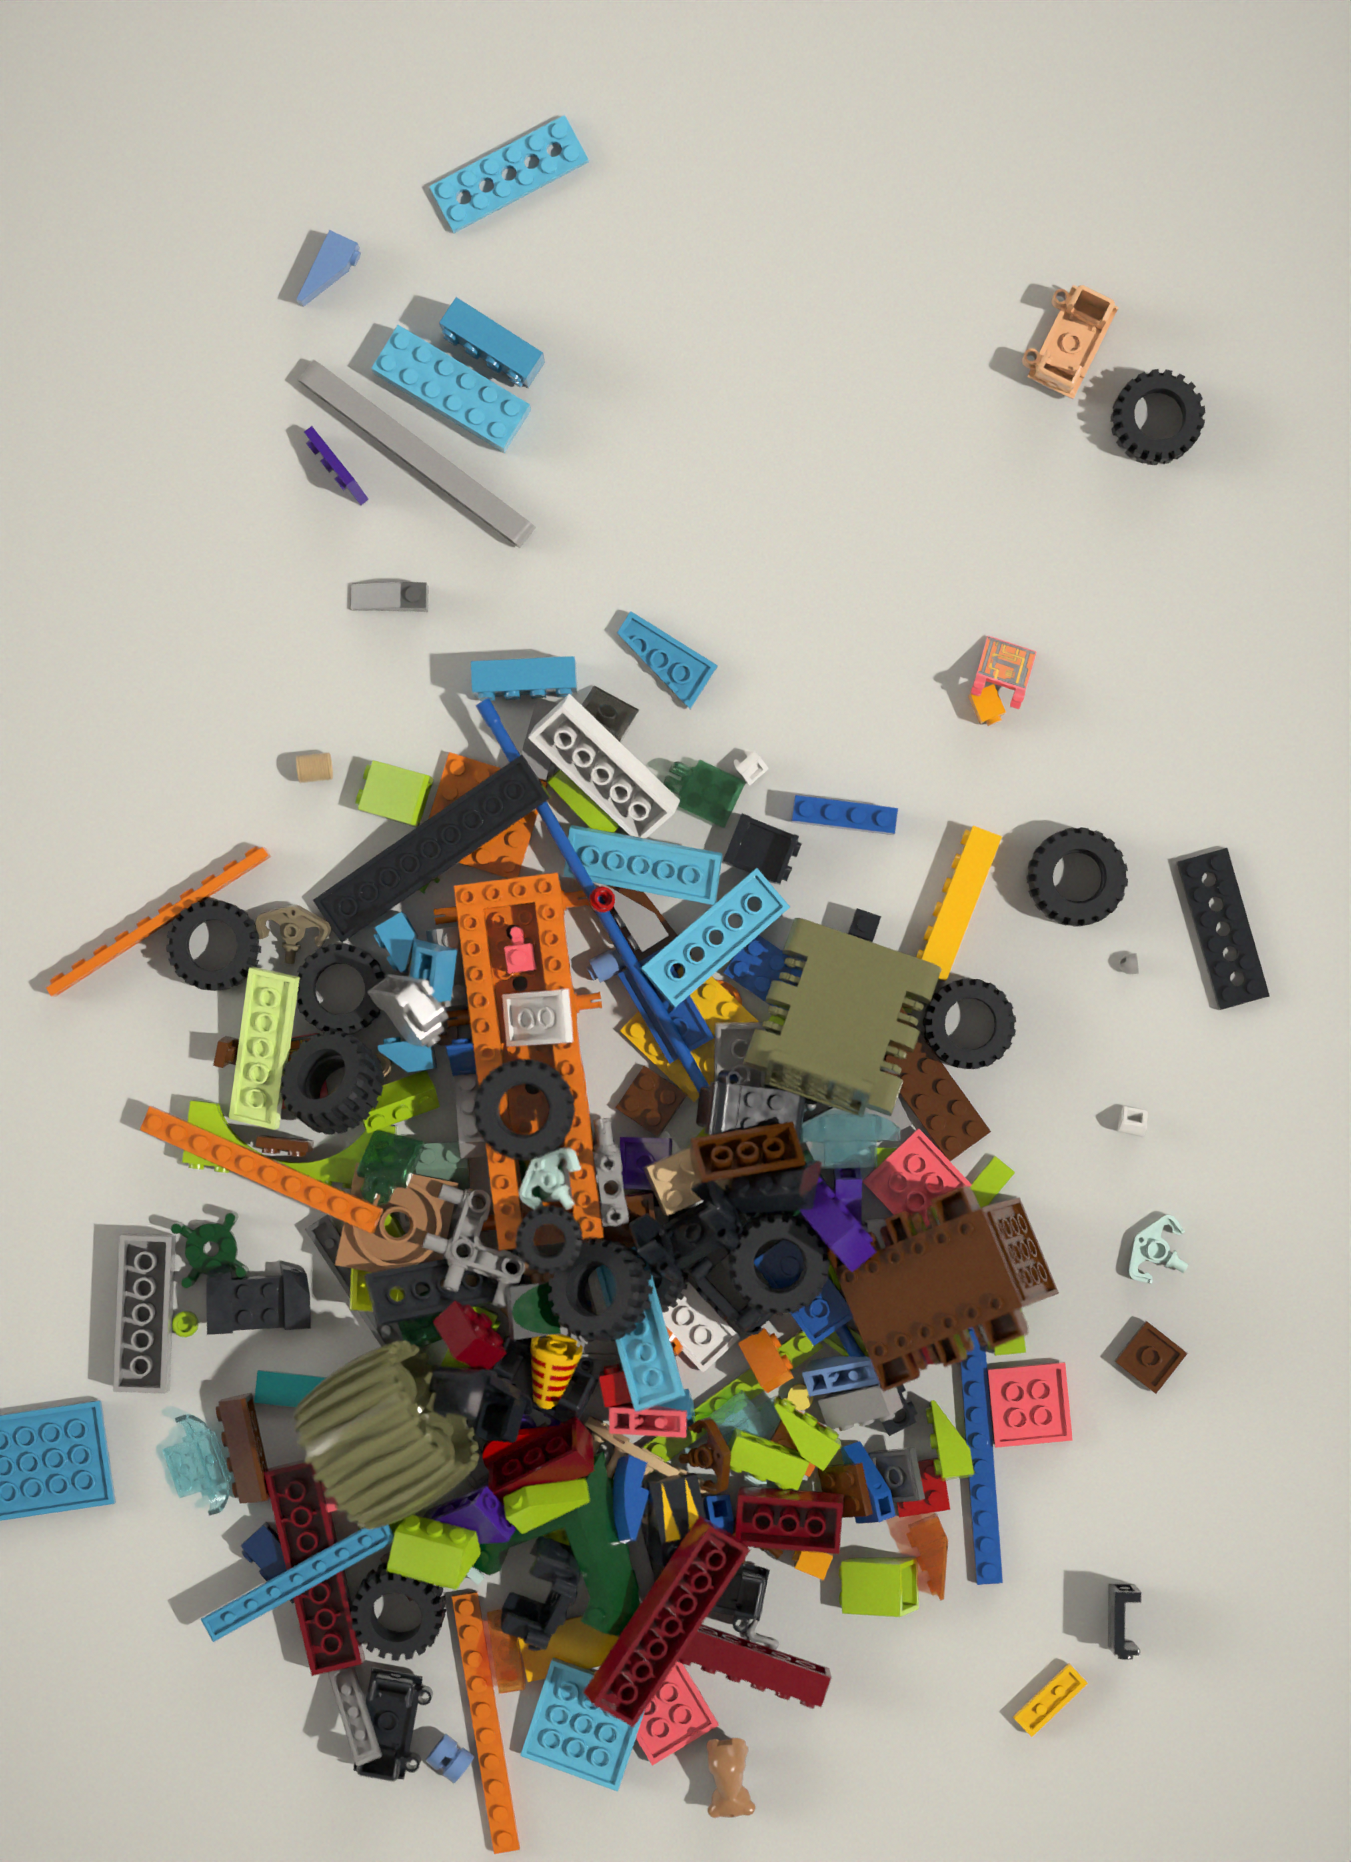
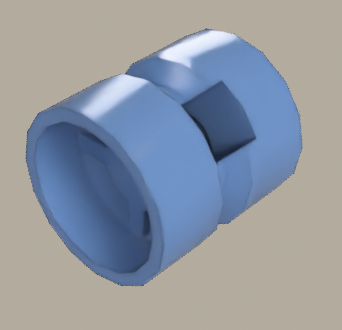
[425,1734,475,1784]

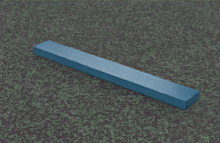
[201,1525,394,1642]

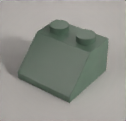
[415,1141,470,1190]

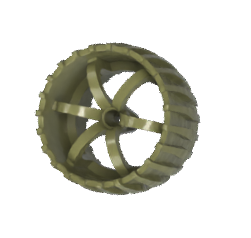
[294,1341,479,1530]

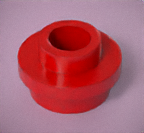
[589,886,615,913]

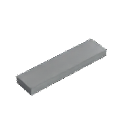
[328,1666,382,1766]

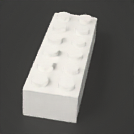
[528,694,680,839]

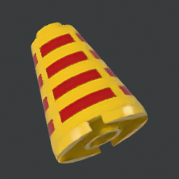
[531,1334,583,1409]

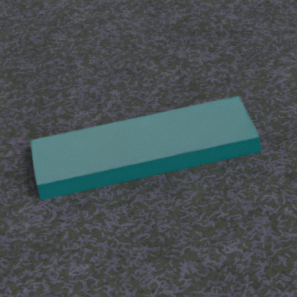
[254,1370,327,1407]

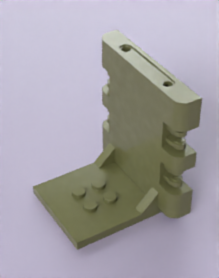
[743,918,942,1118]

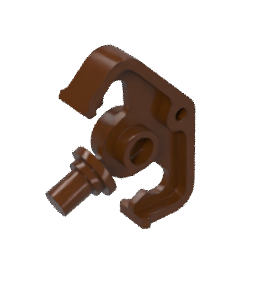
[679,1417,731,1494]

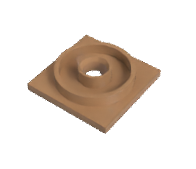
[335,1162,459,1273]

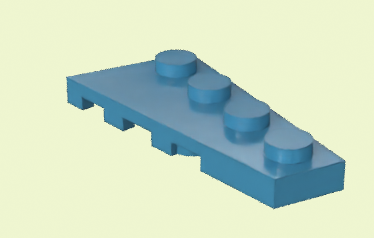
[617,611,718,710]

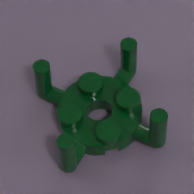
[171,1212,249,1288]

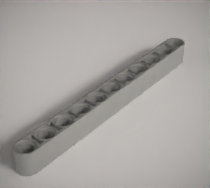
[298,359,536,548]

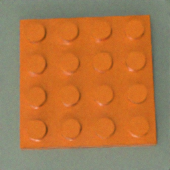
[428,752,548,879]

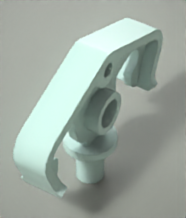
[519,1148,581,1210]
[1128,1215,1189,1284]

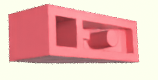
[609,1403,687,1438]

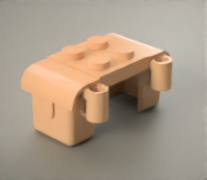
[1022,285,1119,399]

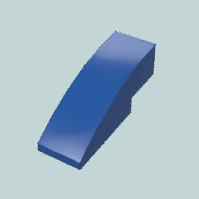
[613,1455,649,1543]

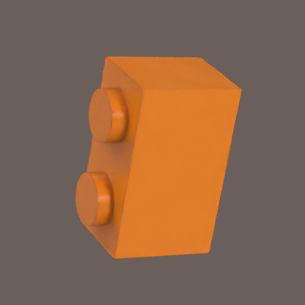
[738,1327,794,1393]

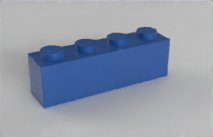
[791,795,898,835]

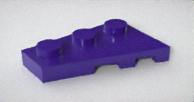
[304,426,369,505]

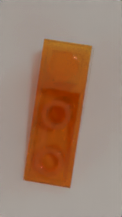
[906,1513,948,1601]
[487,1609,526,1694]

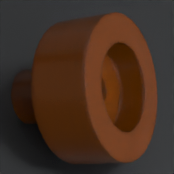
[436,1020,458,1046]

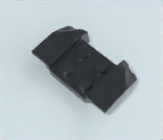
[206,1260,311,1335]

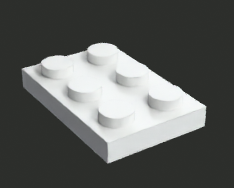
[502,989,573,1046]
[662,1280,741,1373]

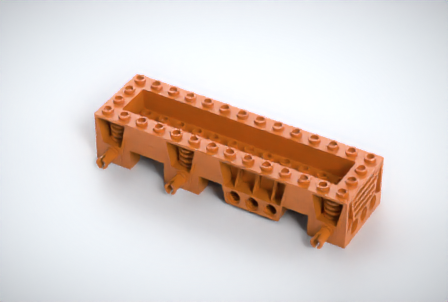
[434,873,603,1250]

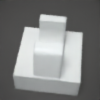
[733,750,769,786]

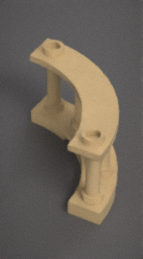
[585,1416,714,1525]

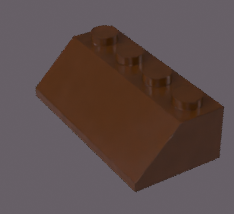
[690,1122,805,1182]
[216,1393,270,1504]

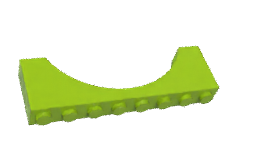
[182,1100,398,1189]

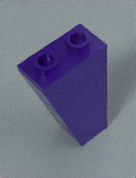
[423,1486,516,1544]

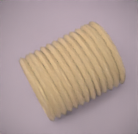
[296,752,333,783]

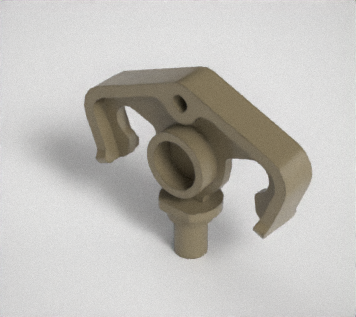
[255,904,331,964]

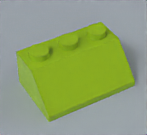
[387,1515,481,1590]

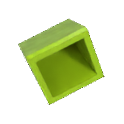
[355,760,434,828]
[839,1557,919,1617]

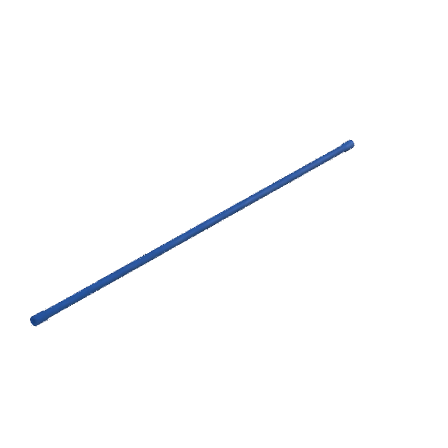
[476,698,866,1357]

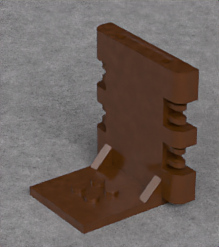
[825,1186,1059,1392]

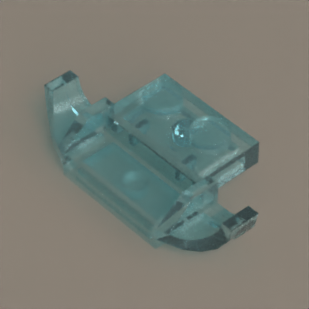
[800,1114,901,1169]
[705,1390,782,1470]
[162,1414,232,1516]

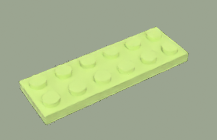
[229,967,300,1130]

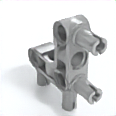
[593,1118,629,1226]
[422,1184,525,1308]

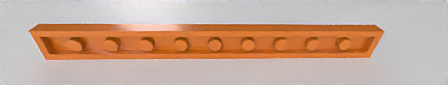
[46,846,271,997]
[140,1106,383,1233]
[452,1591,520,1854]

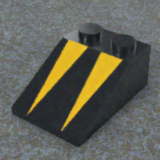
[647,1473,706,1567]

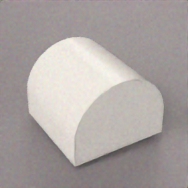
[1117,1106,1148,1137]

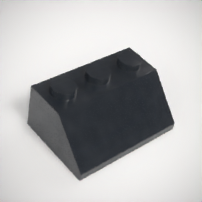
[729,1160,821,1214]

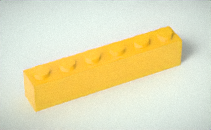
[916,825,1002,981]

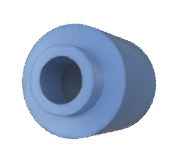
[586,949,626,983]

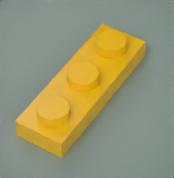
[1013,1663,1088,1737]

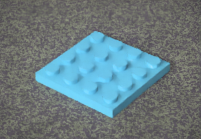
[520,1657,645,1792]

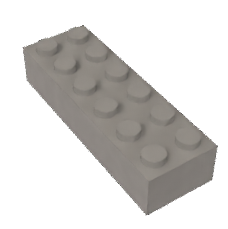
[113,1233,176,1394]

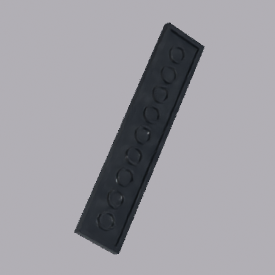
[313,755,551,943]

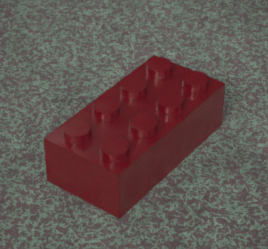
[489,1417,594,1505]
[735,1486,844,1554]

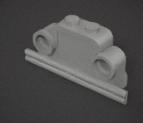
[367,974,448,1047]

